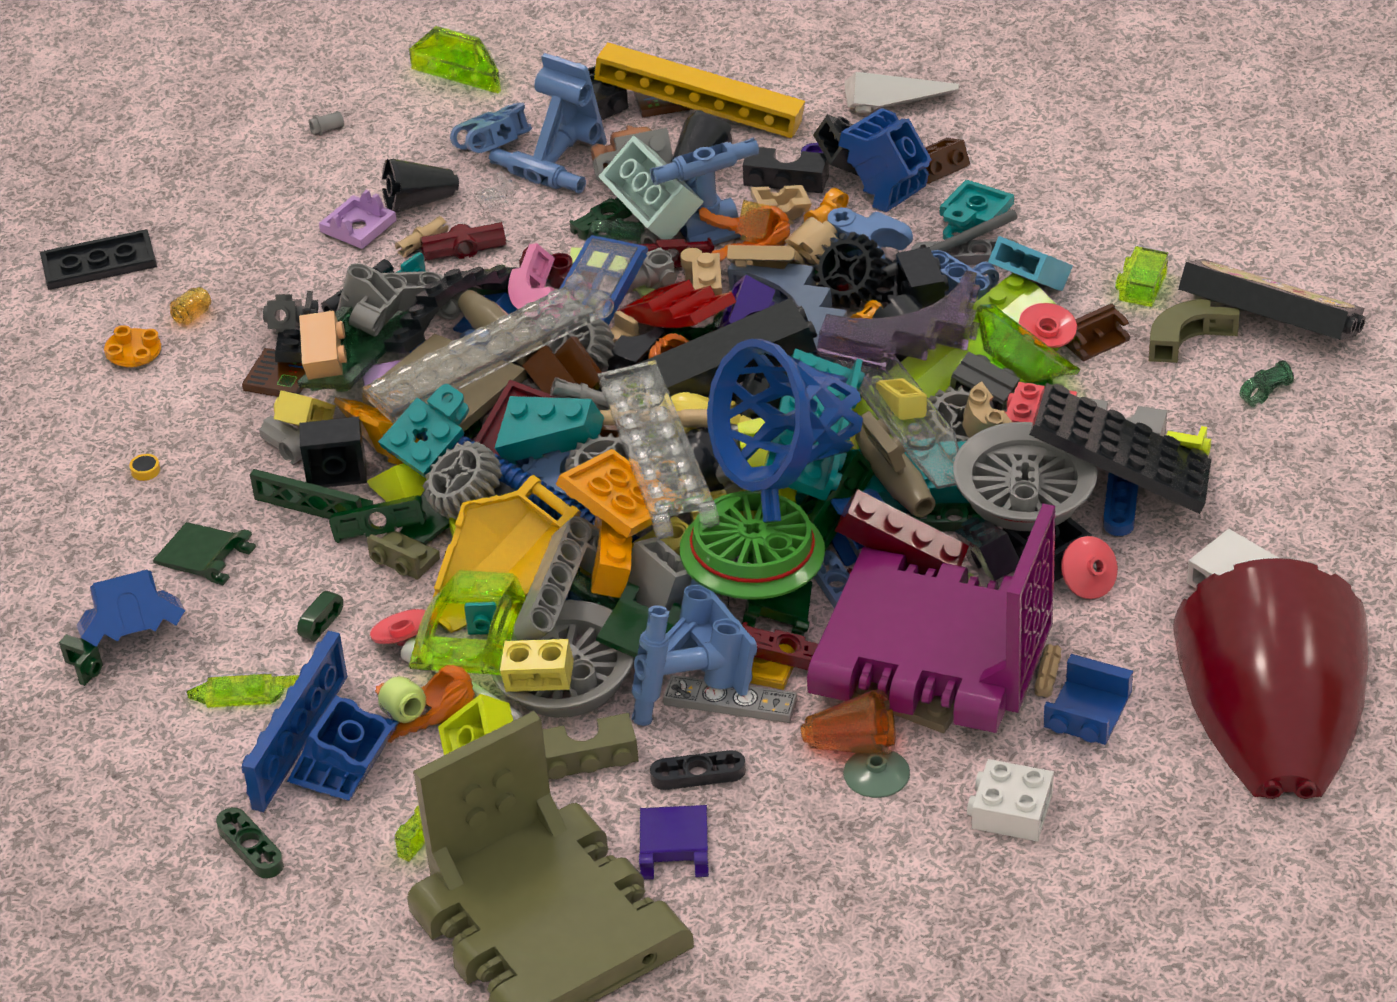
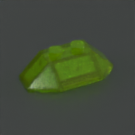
[409,26,501,94]
[977,304,1081,383]

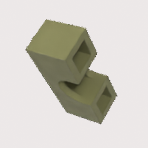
[543,712,639,779]

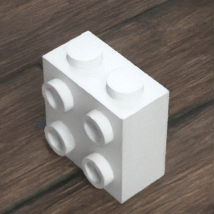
[1187,529,1279,589]
[967,759,1054,841]

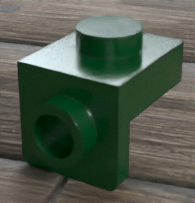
[59,634,103,686]

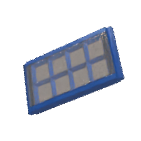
[537,235,649,334]

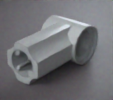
[259,415,302,464]

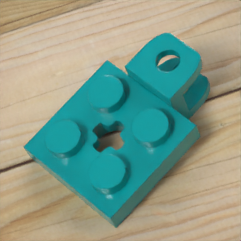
[940,179,1014,240]
[378,384,469,478]

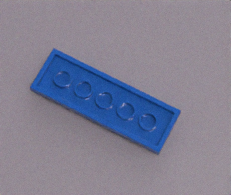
[242,630,348,812]

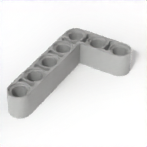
[514,516,599,641]

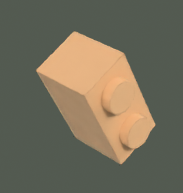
[299,311,347,380]

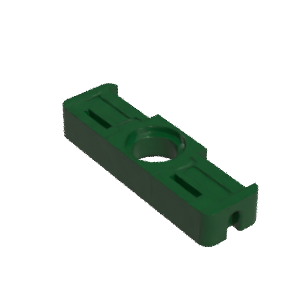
[569,197,633,240]
[329,495,427,543]

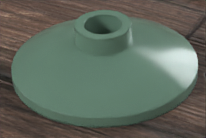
[844,748,910,798]

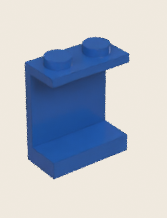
[1044,654,1133,745]

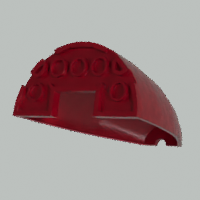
[1173,558,1369,799]

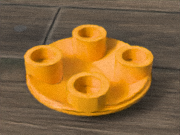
[104,325,161,367]

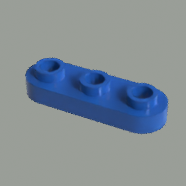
[1103,472,1139,536]

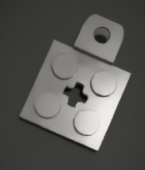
[592,128,673,182]

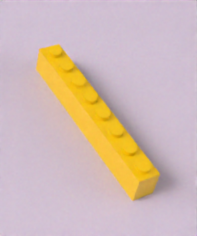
[594,42,805,138]

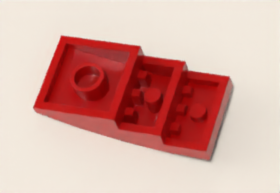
[617,279,736,328]

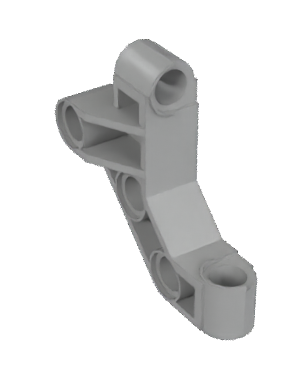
[336,263,468,337]

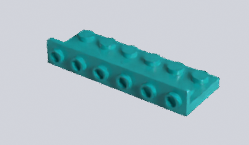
[764,348,865,500]

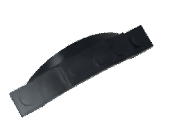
[384,265,518,353]

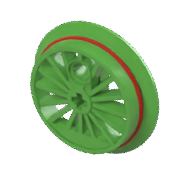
[680,491,825,599]

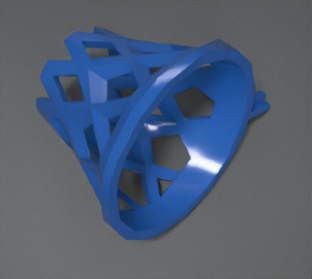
[707,339,863,523]

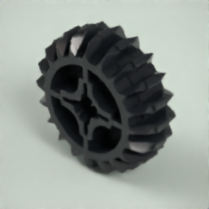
[812,232,888,309]

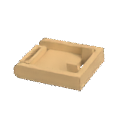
[727,245,805,269]

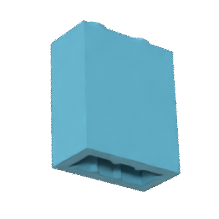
[988,236,1073,291]

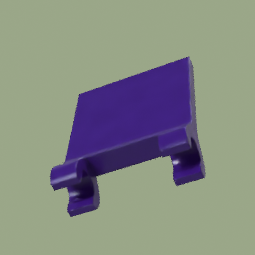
[639,805,709,880]

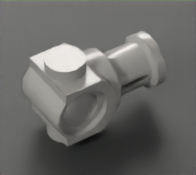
[618,247,677,294]

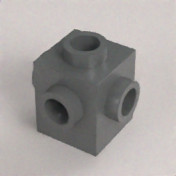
[263,294,304,334]

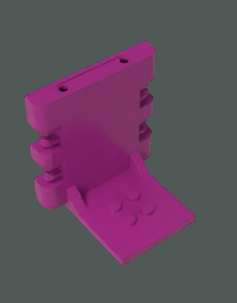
[807,503,1055,733]

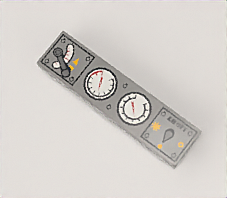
[663,675,797,723]

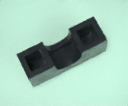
[742,147,829,193]
[955,517,1020,581]

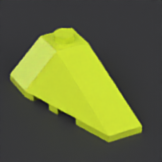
[367,463,427,502]

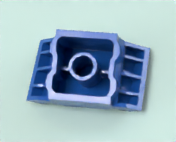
[838,108,932,212]
[76,569,185,647]
[287,695,400,801]

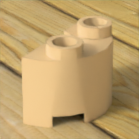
[750,185,812,224]
[785,217,839,264]
[962,381,1012,438]

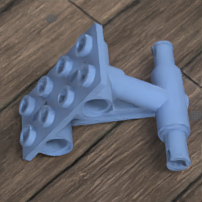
[489,53,607,193]
[650,138,759,245]
[632,578,757,726]

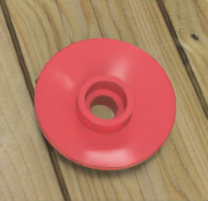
[1018,303,1077,348]
[1061,536,1118,599]
[370,609,431,646]

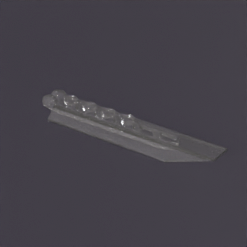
[827,338,959,489]

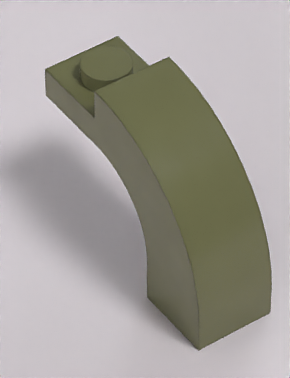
[1149,299,1240,363]

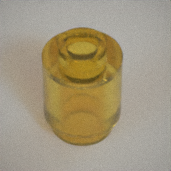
[170,287,212,325]

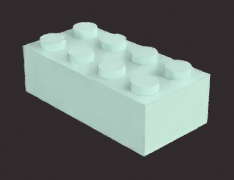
[598,135,704,240]

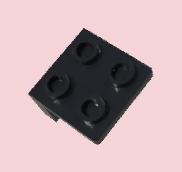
[275,291,318,363]

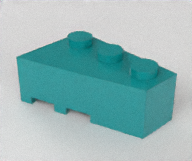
[495,396,604,465]

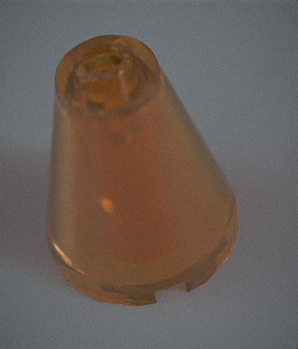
[801,689,896,756]

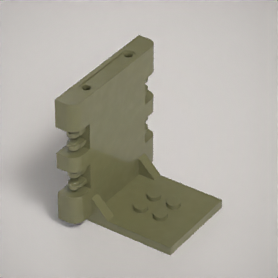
[407,711,694,1002]

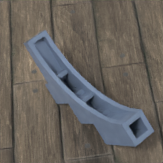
[728,263,849,362]

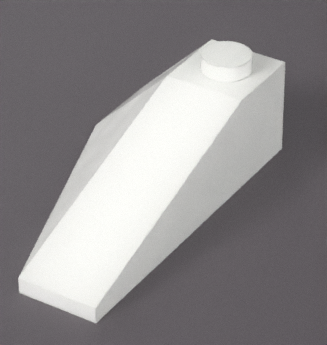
[844,72,959,114]

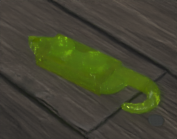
[187,674,299,708]

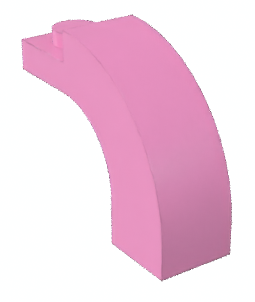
[508,243,569,327]

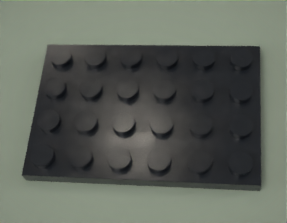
[1029,383,1212,514]

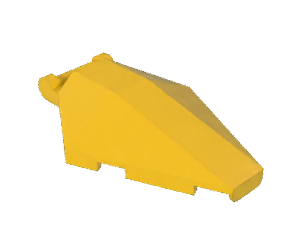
[428,475,581,633]

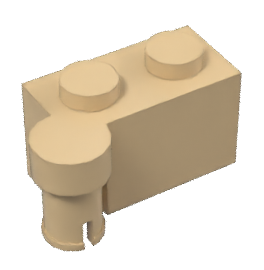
[680,248,722,296]

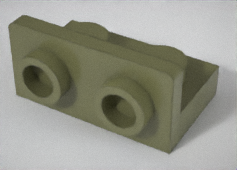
[367,531,440,580]

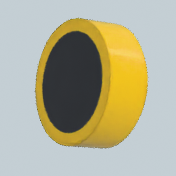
[129,454,160,481]

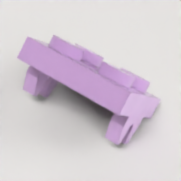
[319,190,397,249]

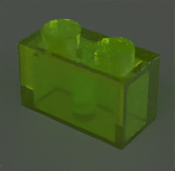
[1115,246,1169,307]

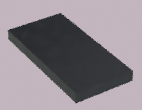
[40,229,157,290]

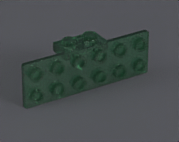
[298,306,409,392]

